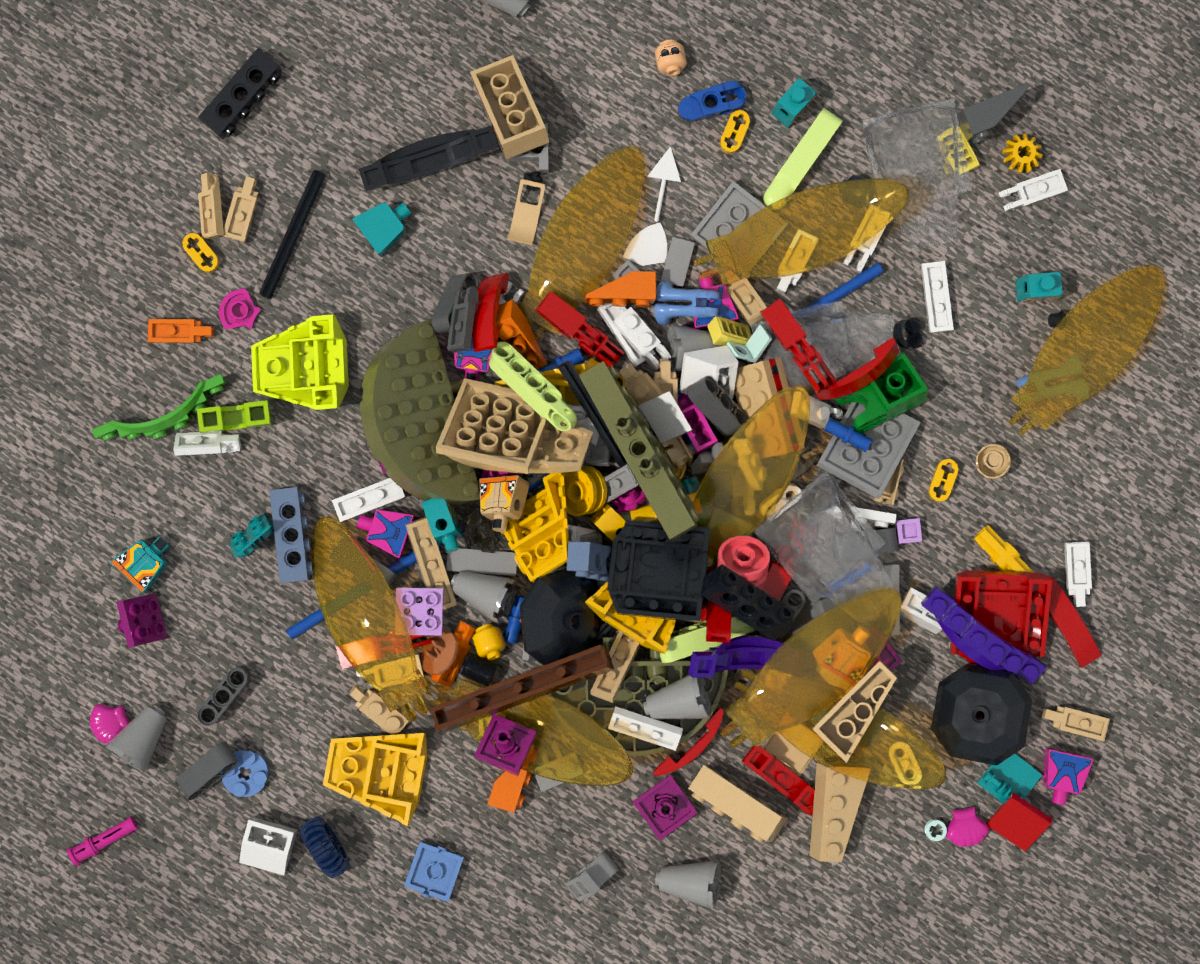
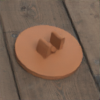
[420,630,458,675]

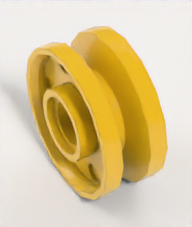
[564,465,607,516]

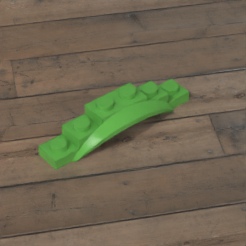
[92,374,228,442]

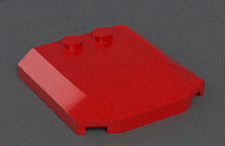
[950,570,1052,665]

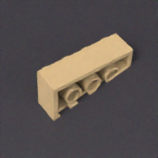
[812,660,898,763]
[809,763,871,862]
[688,765,788,843]

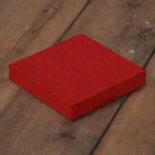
[987,793,1053,851]

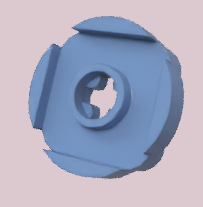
[222,750,269,797]

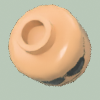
[655,40,687,76]

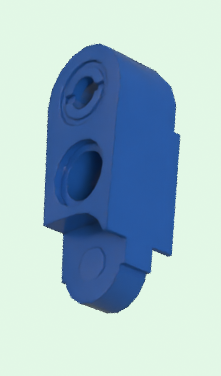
[678,81,747,122]

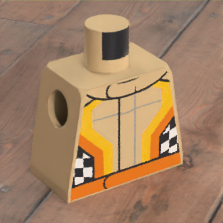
[479,475,530,532]

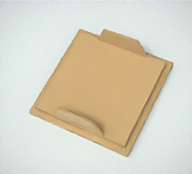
[763,712,824,776]

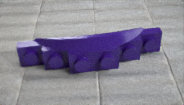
[921,585,1046,685]
[688,635,818,678]

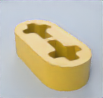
[720,110,750,154]
[182,233,219,273]
[928,459,958,502]

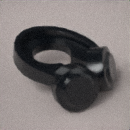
[893,318,923,349]

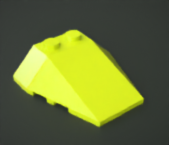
[251,314,349,410]

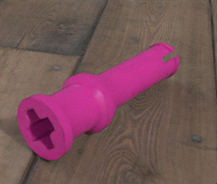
[67,816,138,867]

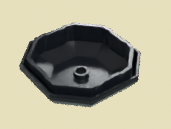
[520,568,602,666]
[931,664,1033,766]

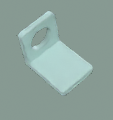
[727,325,772,363]

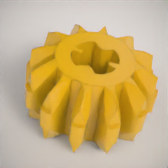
[1002,134,1042,174]

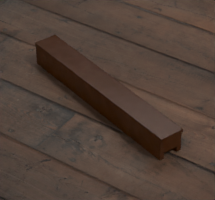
[429,645,615,733]

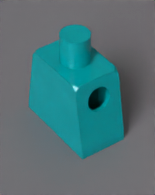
[352,202,411,257]

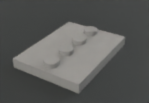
[817,402,921,499]

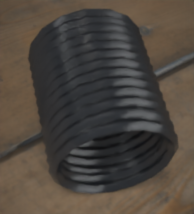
[460,652,498,687]

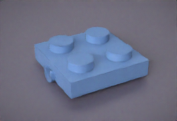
[404,841,464,902]

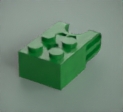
[835,353,928,433]

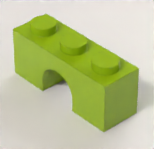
[197,400,272,434]

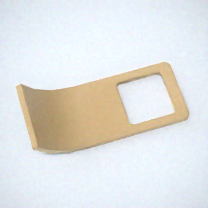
[507,179,545,245]

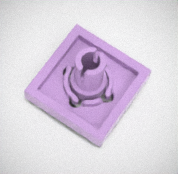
[395,588,444,636]

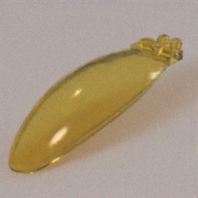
[519,146,645,343]
[694,178,909,286]
[1008,265,1165,435]
[693,386,810,573]
[312,517,430,722]
[720,589,901,748]
[734,665,946,789]
[432,678,633,786]

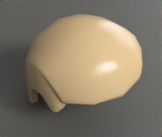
[976,443,1011,479]

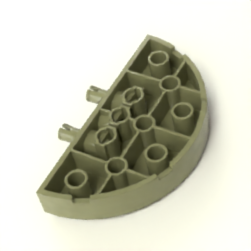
[360,319,480,506]
[579,361,699,541]
[540,637,728,756]

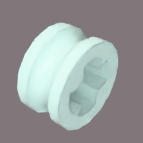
[924,819,947,841]

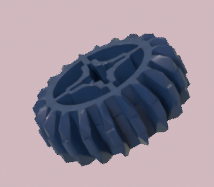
[300,816,350,879]

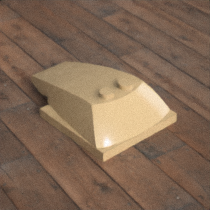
[436,378,593,474]

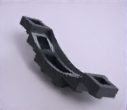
[359,125,499,192]

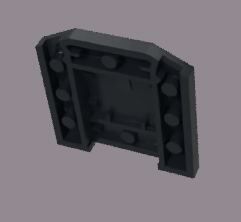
[607,520,710,623]

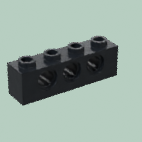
[198,48,282,140]
[701,564,794,641]

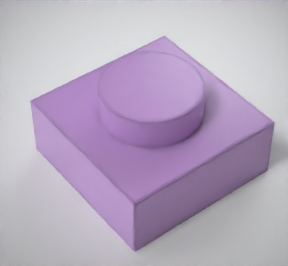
[895,518,922,544]

